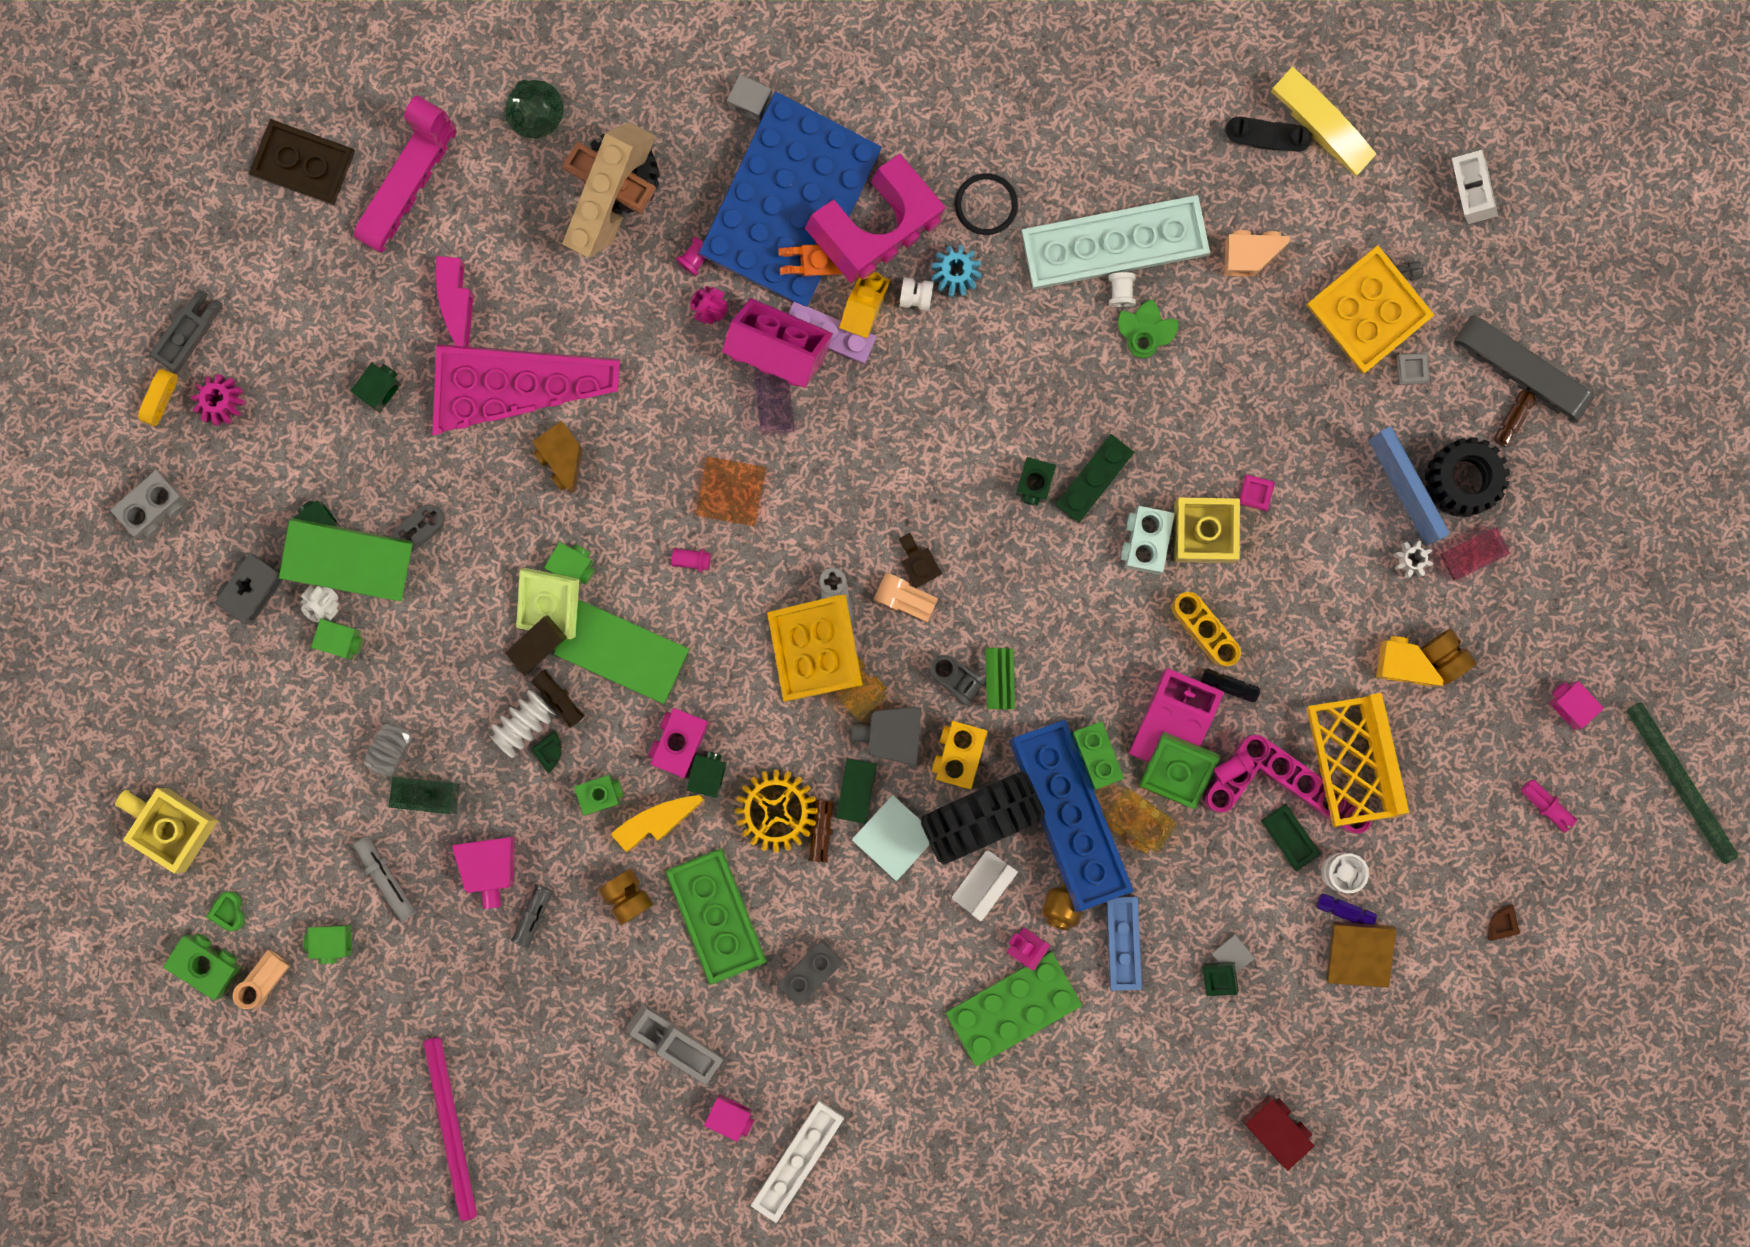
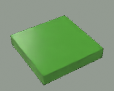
[1139,731,1220,809]

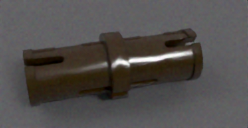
[531,669,585,728]

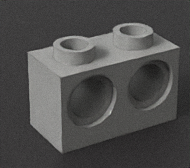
[110,470,188,540]

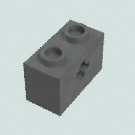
[215,553,284,625]
[777,939,844,1007]

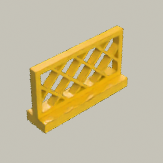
[1306,693,1410,827]

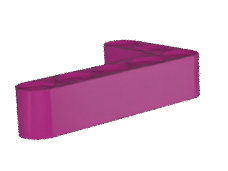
[353,95,457,253]
[1204,735,1371,834]

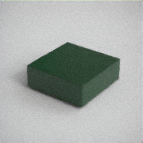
[1202,962,1239,996]

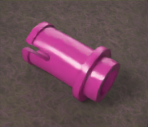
[672,547,711,573]
[1213,751,1255,786]

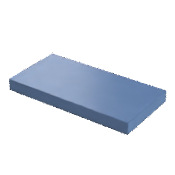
[1368,427,1450,546]

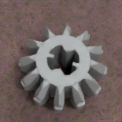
[365,723,412,777]

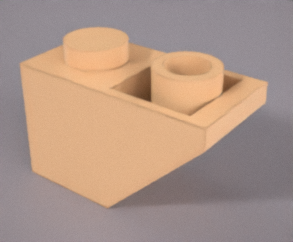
[1224,230,1290,277]

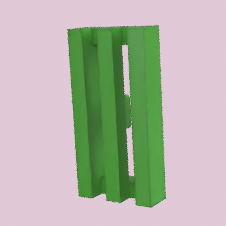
[986,648,1015,710]

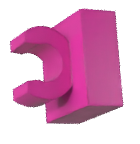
[1007,927,1051,971]

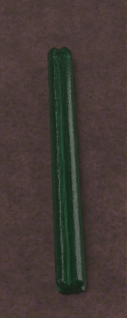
[1627,702,1738,864]

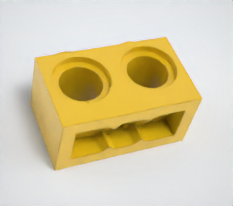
[931,721,988,790]

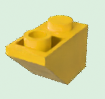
[839,272,891,338]

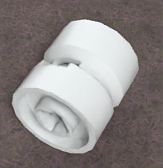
[1321,852,1369,893]

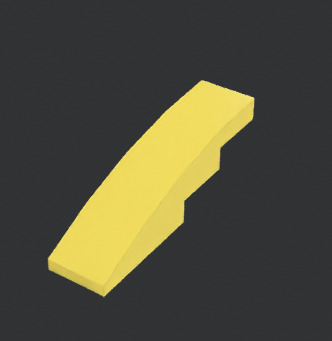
[1271,66,1376,176]

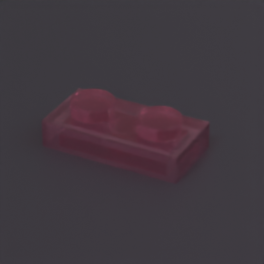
[1440,527,1511,581]

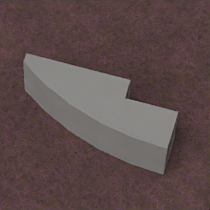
[626,1003,724,1085]

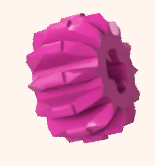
[191,374,245,426]

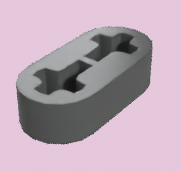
[392,504,445,552]

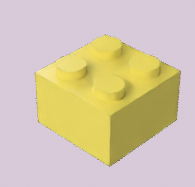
[1174,498,1240,563]

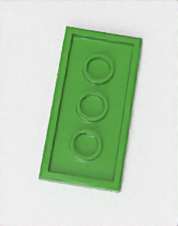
[279,518,413,601]
[554,600,690,704]
[665,848,767,985]

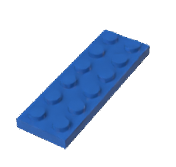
[1009,720,1134,913]

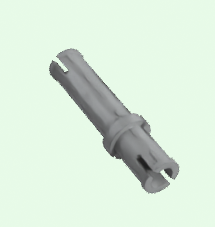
[351,835,417,923]

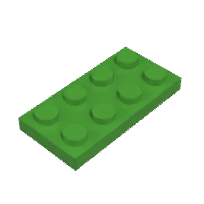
[945,951,1083,1067]

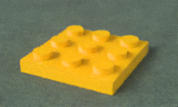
[1305,245,1435,374]
[767,594,862,702]

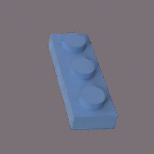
[1106,896,1142,991]

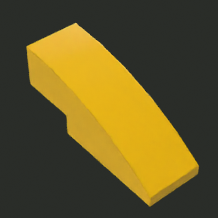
[611,795,706,852]

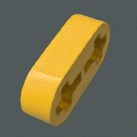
[138,369,178,426]

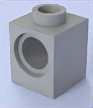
[727,74,773,123]

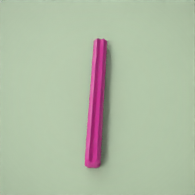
[424,1037,477,1221]

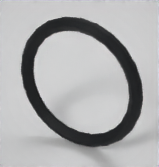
[955,173,1018,235]

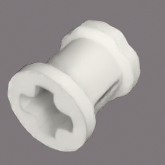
[1108,272,1136,307]

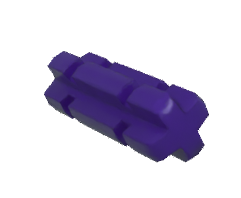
[1316,893,1377,924]

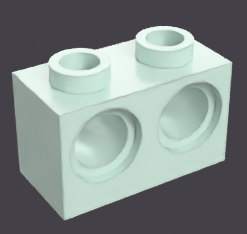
[1121,506,1175,575]

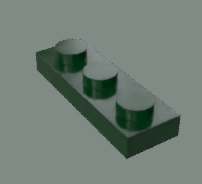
[1055,434,1135,524]

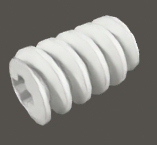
[490,690,556,758]

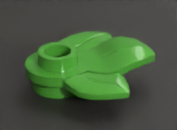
[1118,300,1178,358]

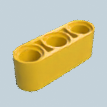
[1171,592,1241,668]

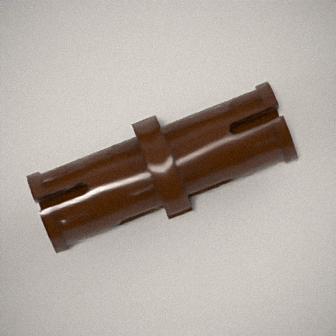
[808,800,834,863]

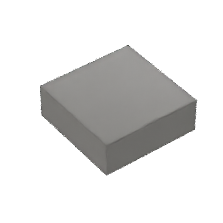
[1396,353,1430,385]
[1211,934,1255,974]

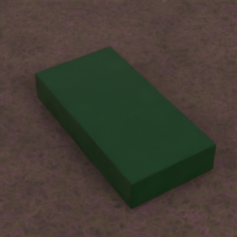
[836,758,877,824]
[1260,803,1321,871]

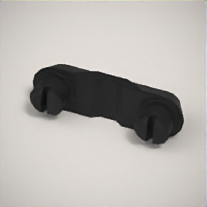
[1226,117,1312,152]

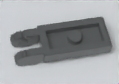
[149,290,223,374]

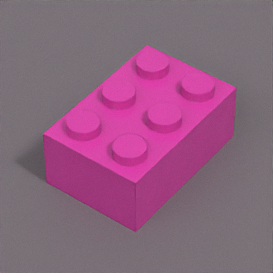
[722,298,833,388]

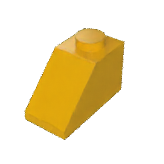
[1376,636,1443,687]

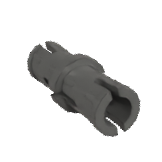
[511,884,554,948]

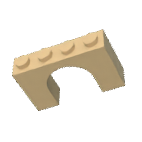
[562,122,656,258]

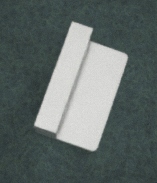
[952,850,1018,922]

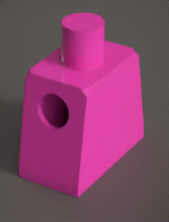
[452,837,515,909]

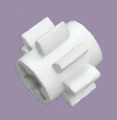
[1393,541,1433,578]
[300,586,339,622]

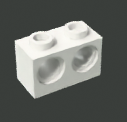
[1452,150,1498,224]

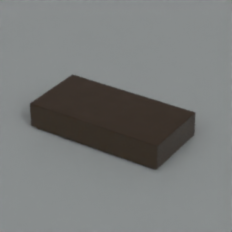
[505,615,567,676]

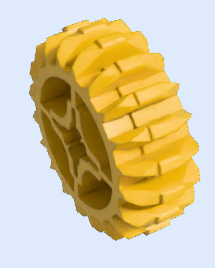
[735,770,818,852]

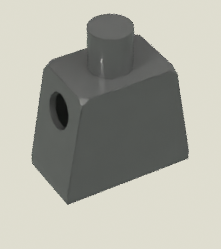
[851,707,921,766]

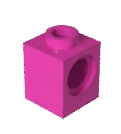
[1549,681,1604,730]
[704,1094,754,1142]

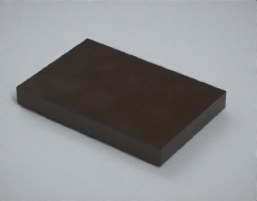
[249,119,355,206]

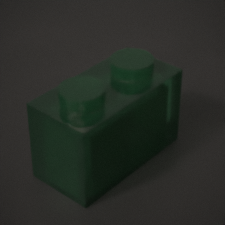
[388,777,460,814]

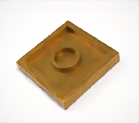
[1326,921,1396,988]

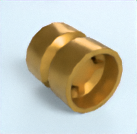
[1420,628,1477,685]
[598,868,654,926]

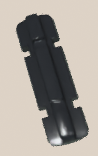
[1201,669,1260,702]

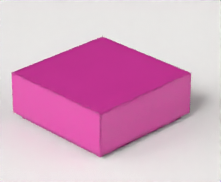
[1239,474,1275,512]

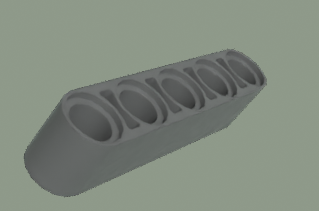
[1454,316,1595,423]

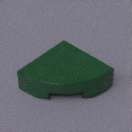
[530,731,562,773]

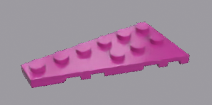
[432,344,620,436]

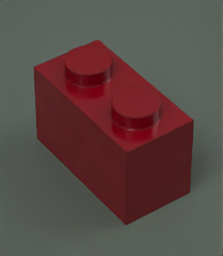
[1241,1096,1315,1171]

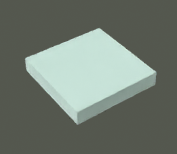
[852,795,930,881]

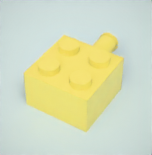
[115,788,219,874]

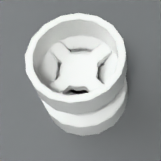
[899,277,934,311]

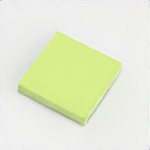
[516,568,579,639]

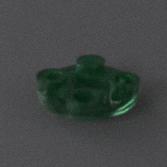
[505,80,564,139]

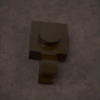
[899,533,942,588]

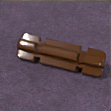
[1494,390,1536,447]

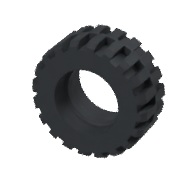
[921,771,1045,865]

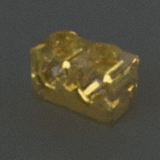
[1104,787,1178,854]

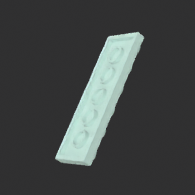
[1021,195,1210,290]

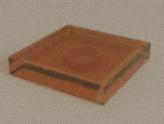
[696,456,766,527]

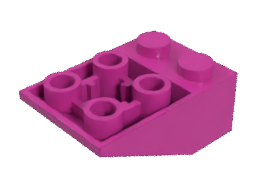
[1128,668,1224,762]

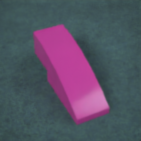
[435,256,474,347]

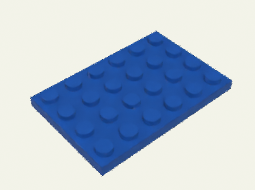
[698,91,882,307]

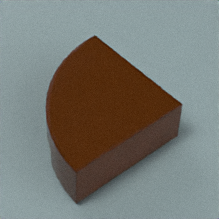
[1488,904,1520,941]

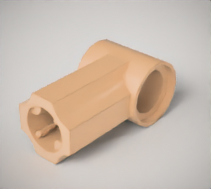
[873,572,938,622]
[233,950,291,1009]

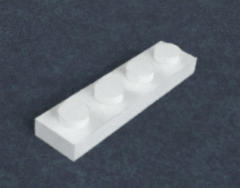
[751,1100,845,1223]

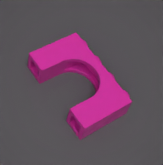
[805,154,946,283]

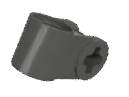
[929,655,986,707]

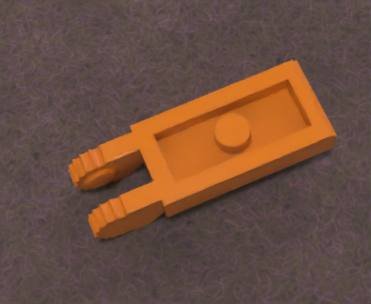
[778,245,843,277]

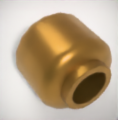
[1041,883,1083,931]

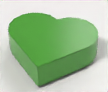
[206,891,245,931]

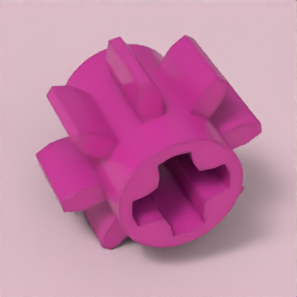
[690,286,728,325]

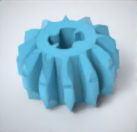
[931,245,982,297]

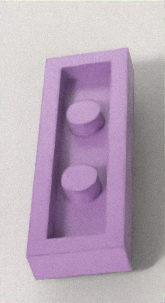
[789,302,877,365]

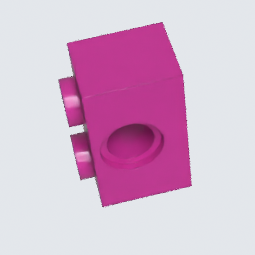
[648,708,710,779]

